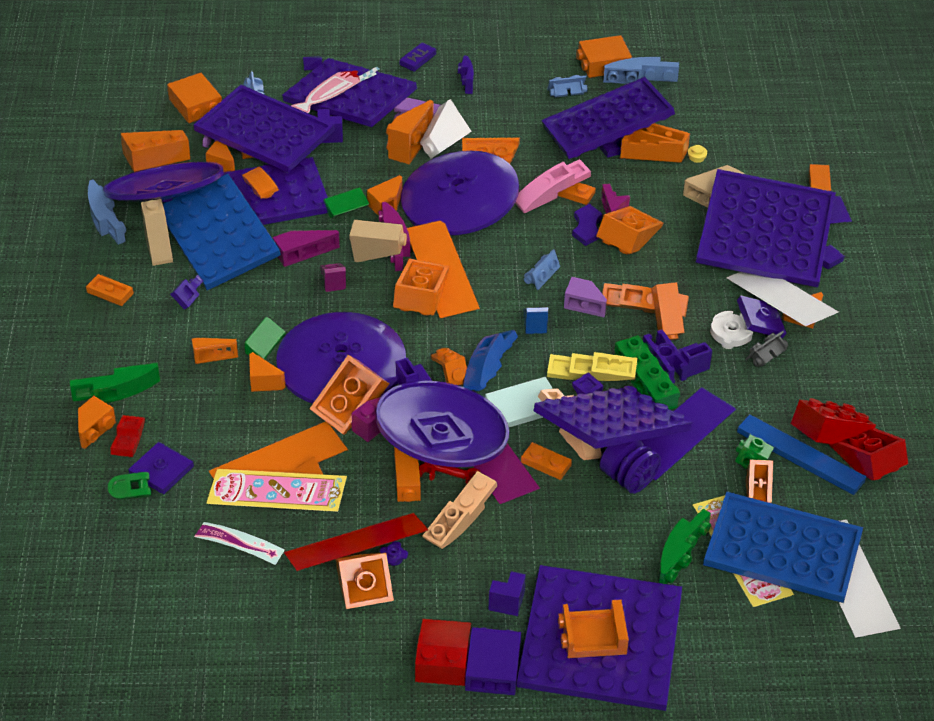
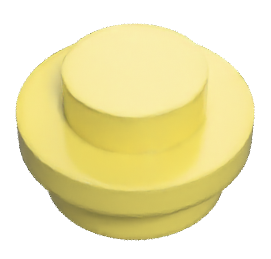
[688,145,707,163]

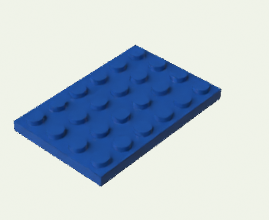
[163,174,281,290]
[703,492,863,603]

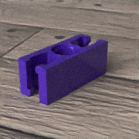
[643,330,689,384]

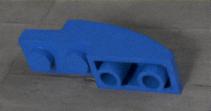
[463,330,518,391]

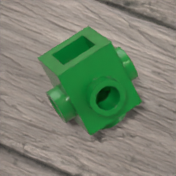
[735,434,774,469]

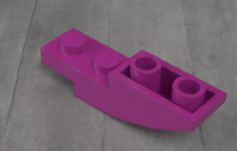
[378,202,410,271]

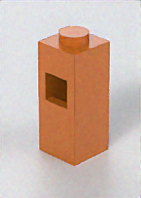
[652,282,685,340]
[394,447,421,502]

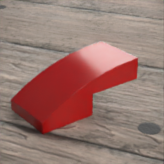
[110,415,145,457]

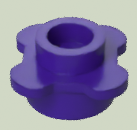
[380,541,408,566]

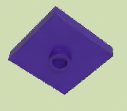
[737,295,787,338]
[128,442,194,495]

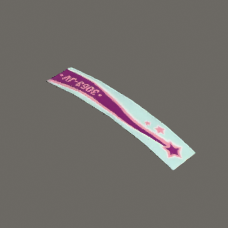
[194,522,285,565]

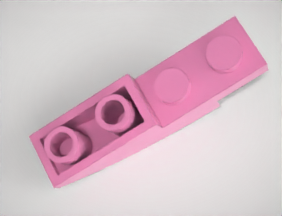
[515,159,591,213]

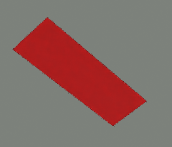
[284,513,429,571]

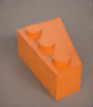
[620,123,690,162]
[121,130,190,172]

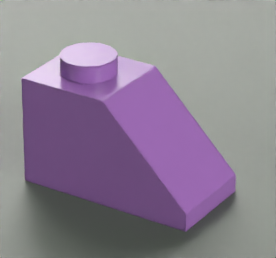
[564,277,607,317]

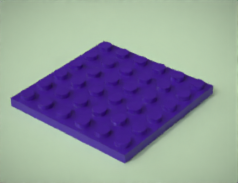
[696,169,836,288]
[517,565,682,711]

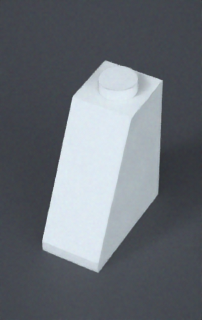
[420,99,472,158]

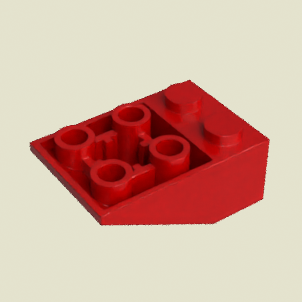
[790,398,876,444]

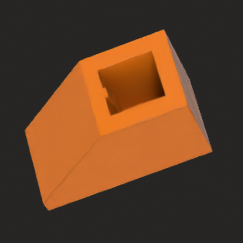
[367,175,402,216]
[78,396,116,449]

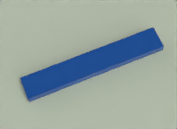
[737,415,866,495]

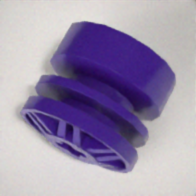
[600,440,661,494]

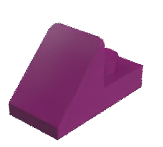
[601,184,630,214]
[320,263,346,292]

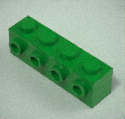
[614,335,680,410]

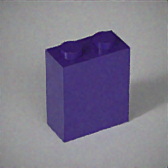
[465,627,521,695]

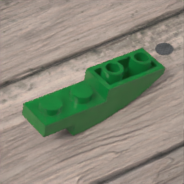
[70,363,160,403]
[659,508,711,584]

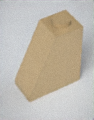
[683,165,744,208]
[141,199,173,266]
[349,220,407,262]

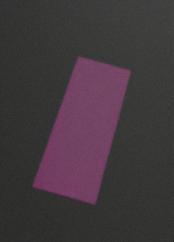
[473,443,540,504]

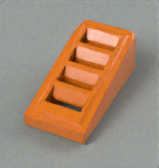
[192,338,238,364]

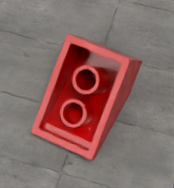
[829,428,908,480]
[415,619,471,686]

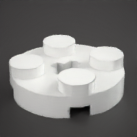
[710,311,753,349]

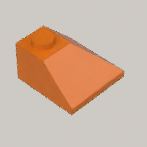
[336,553,394,609]

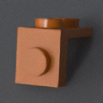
[431,348,467,385]

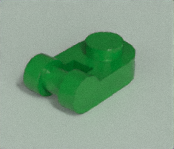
[108,472,151,500]

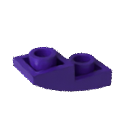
[458,55,474,94]

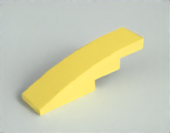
[547,352,638,381]

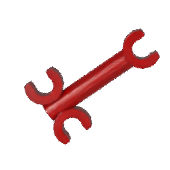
[419,462,480,484]

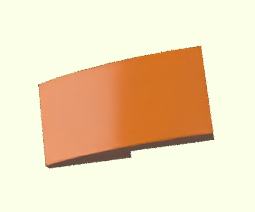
[242,167,279,199]

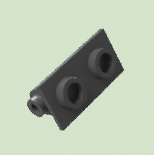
[745,331,788,367]

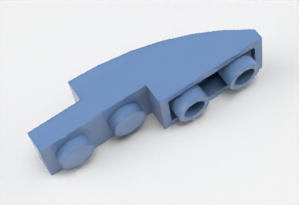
[603,57,679,84]
[88,179,126,245]

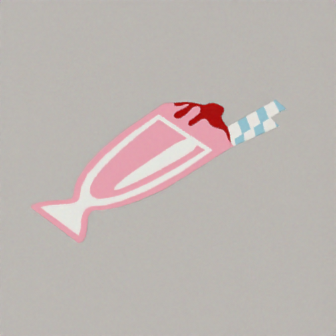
[291,67,379,113]

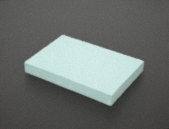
[485,377,553,427]

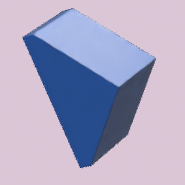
[523,307,548,334]

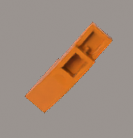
[602,283,689,317]

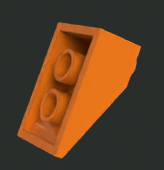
[386,100,434,164]
[596,206,663,254]
[393,259,449,315]
[310,355,390,435]

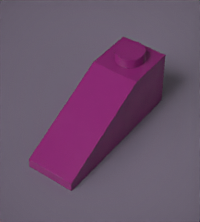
[273,230,340,267]
[352,397,381,442]

